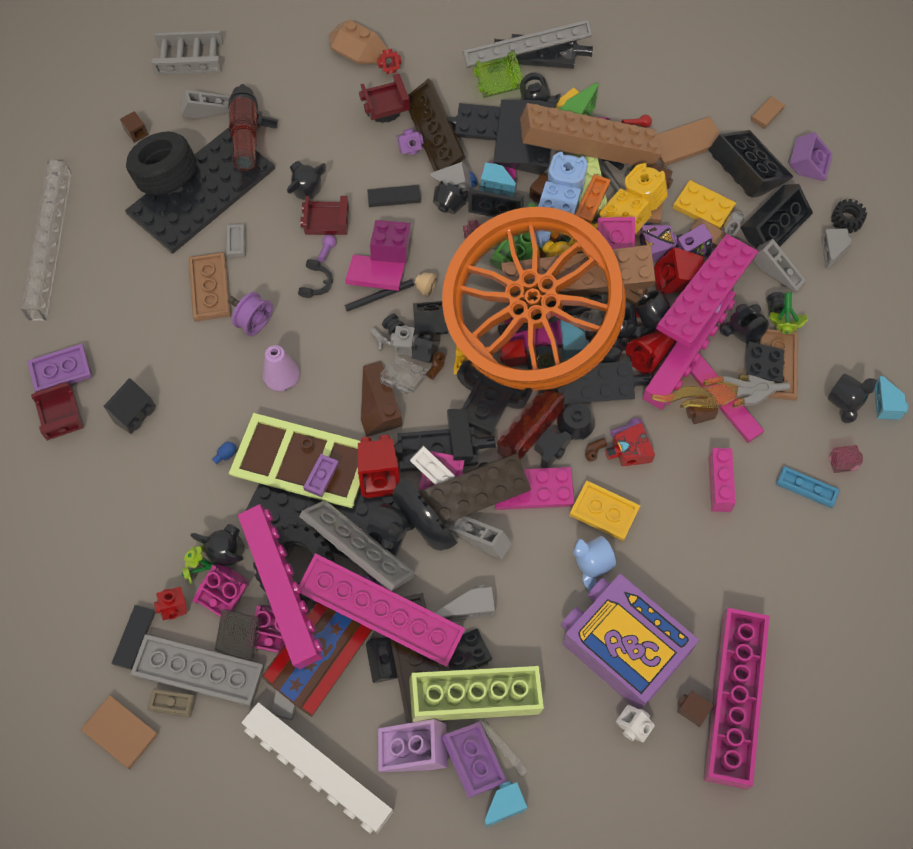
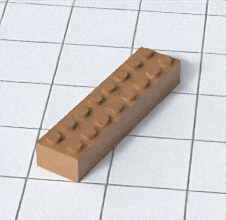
[520,103,661,168]
[501,245,655,305]

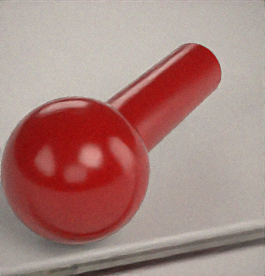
[621,115,652,128]

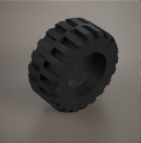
[253,524,334,603]

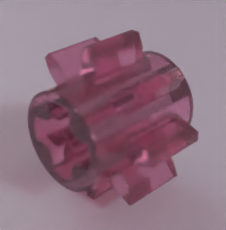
[463,220,482,238]

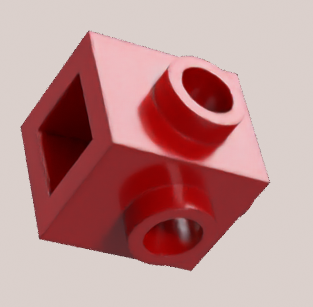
[377,49,402,74]
[154,586,187,621]

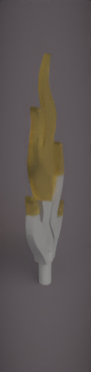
[651,374,790,408]

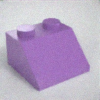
[790,132,833,181]

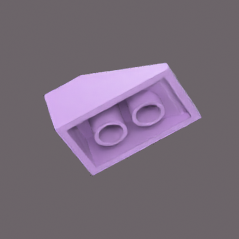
[378,719,448,773]

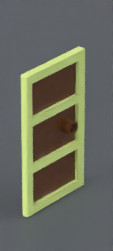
[229,413,360,508]

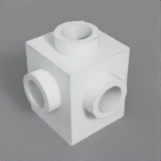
[616,705,655,743]

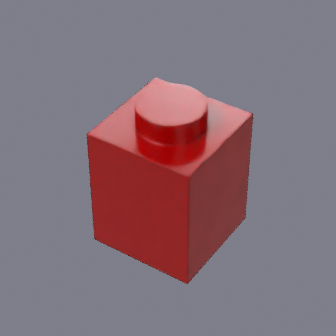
[499,339,527,367]

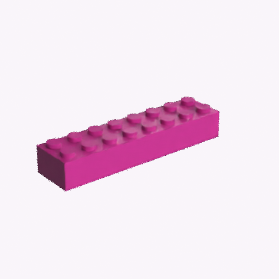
[704,608,770,790]

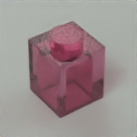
[829,445,863,473]

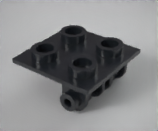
[746,342,784,383]
[448,629,492,671]

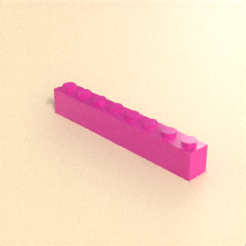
[642,290,736,410]
[238,504,323,669]

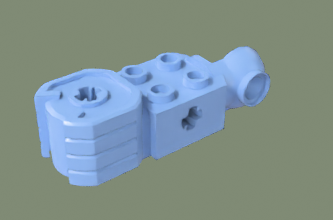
[530,151,588,248]

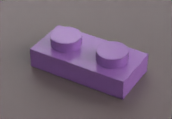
[303,454,339,497]

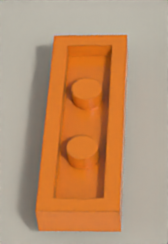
[575,174,611,224]

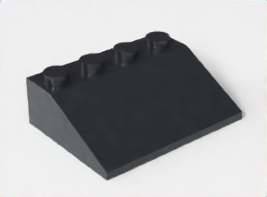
[493,100,556,175]
[708,130,793,198]

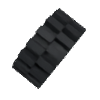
[831,199,867,233]

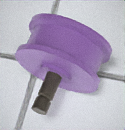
[228,292,273,336]

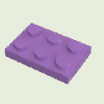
[27,343,92,393]
[441,722,507,799]

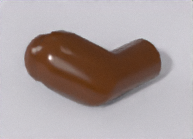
[426,352,446,380]
[585,437,607,461]

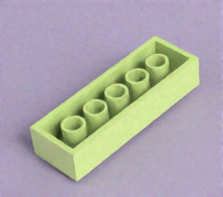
[409,666,544,722]

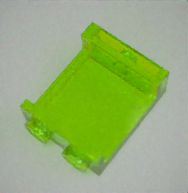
[473,51,523,98]

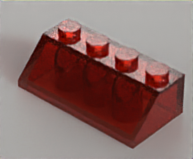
[497,391,565,460]

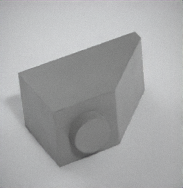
[430,162,472,192]
[821,229,851,269]

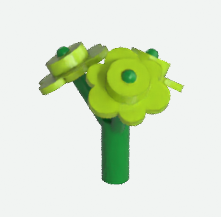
[769,292,808,334]
[182,544,215,584]

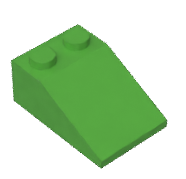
[558,83,599,116]

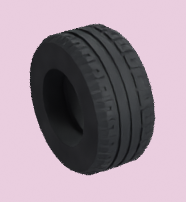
[126,131,197,196]

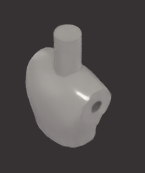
[723,211,745,237]

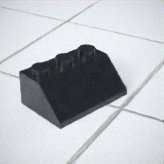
[468,185,525,217]

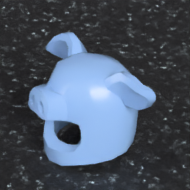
[573,536,616,592]

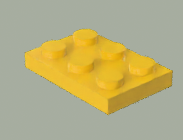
[673,180,737,230]
[569,480,640,541]

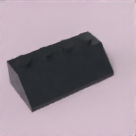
[740,184,813,248]

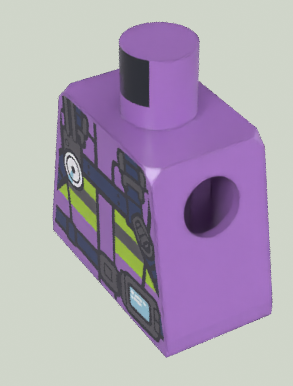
[677,224,713,257]

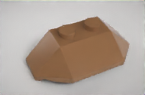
[329,19,388,65]

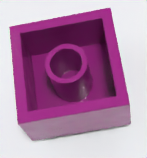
[370,220,411,263]

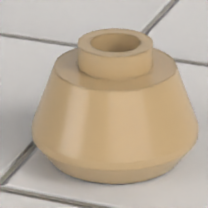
[415,272,438,296]

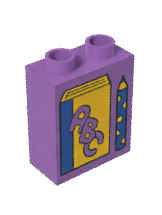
[561,574,699,709]

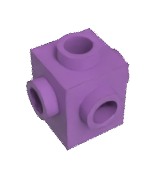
[396,129,424,155]

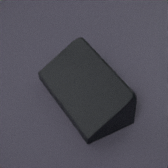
[366,638,398,683]

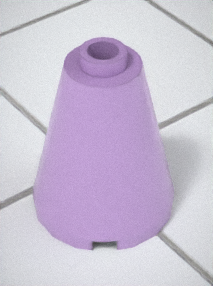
[262,345,300,392]

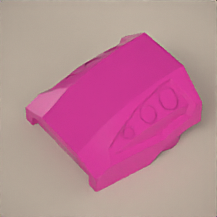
[193,564,249,622]
[247,605,285,653]

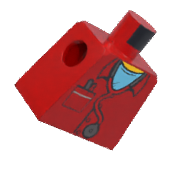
[605,423,655,467]

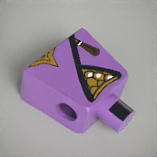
[640,225,683,262]

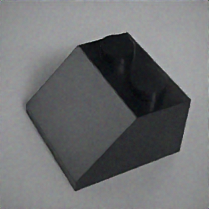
[413,301,449,336]
[104,378,156,434]

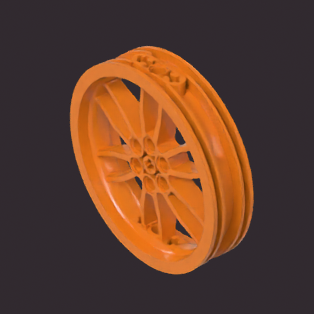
[442,207,626,391]

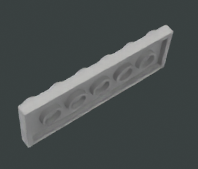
[299,500,415,591]
[130,634,264,707]

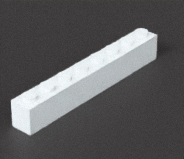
[242,702,394,834]

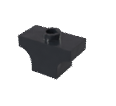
[411,334,440,363]
[534,429,571,468]

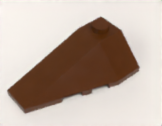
[361,361,403,437]

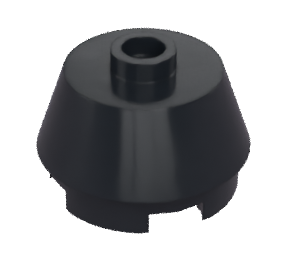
[433,181,468,214]
[557,403,595,440]

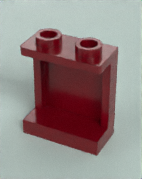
[359,74,410,120]
[300,196,349,235]
[31,382,84,441]

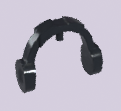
[298,259,333,298]

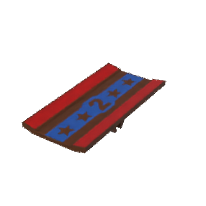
[261,602,372,717]

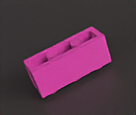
[708,448,736,512]

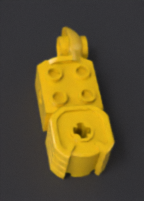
[591,163,668,234]

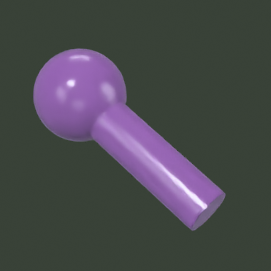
[317,235,336,262]
[610,418,643,438]

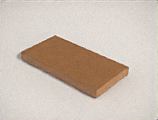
[657,117,721,166]
[189,252,231,321]
[759,329,798,401]

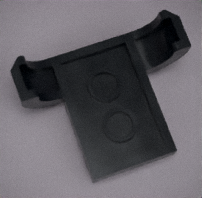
[457,360,532,436]

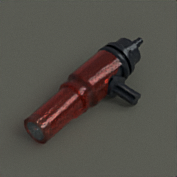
[228,84,278,171]

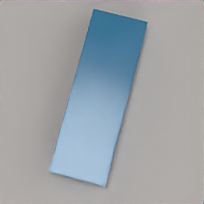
[776,466,840,508]

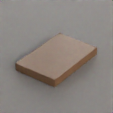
[81,695,158,770]

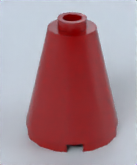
[626,330,676,374]

